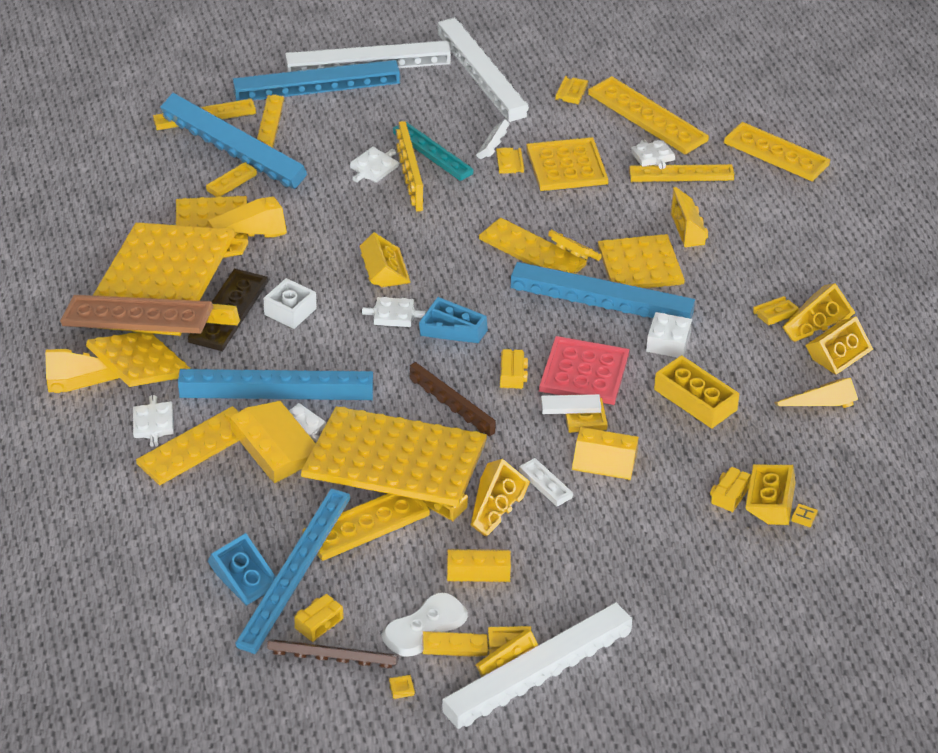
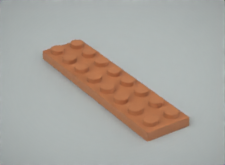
[60,295,213,334]

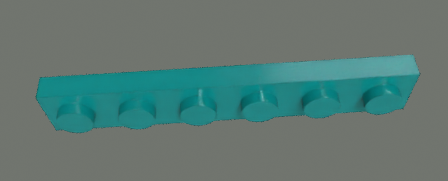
[393,122,473,181]

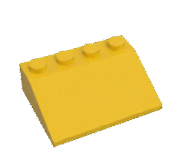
[230,401,316,484]

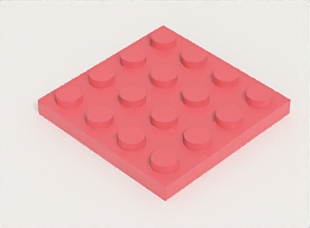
[539,336,630,405]

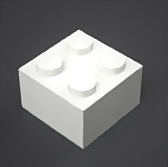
[263,278,317,329]
[646,312,692,358]

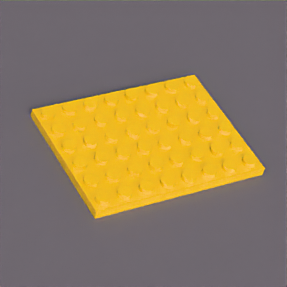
[88,222,235,336]
[301,406,487,507]

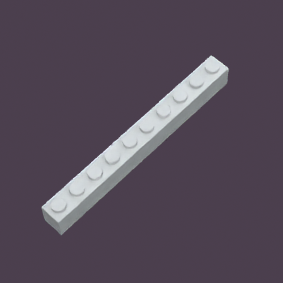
[438,18,528,122]
[286,41,450,72]
[442,603,632,729]

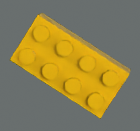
[654,355,740,429]

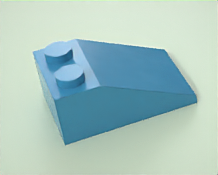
[207,533,276,606]

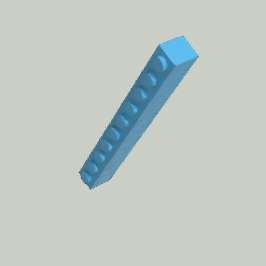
[233,60,400,101]
[160,93,307,189]
[511,262,695,319]
[178,369,373,400]

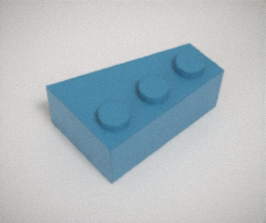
[419,297,488,343]

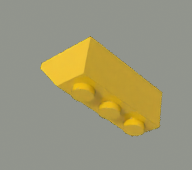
[671,187,708,247]
[359,232,411,287]
[805,316,873,375]
[572,427,639,480]
[746,464,796,525]
[447,549,511,582]

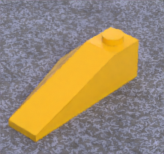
[782,283,855,342]
[471,459,530,536]

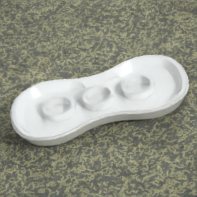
[382,593,468,657]

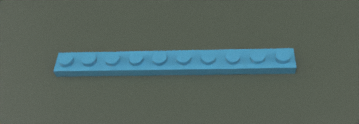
[236,488,350,654]

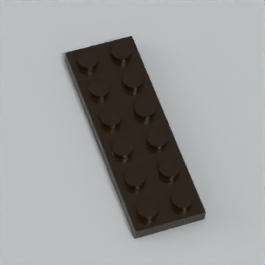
[188,268,268,352]

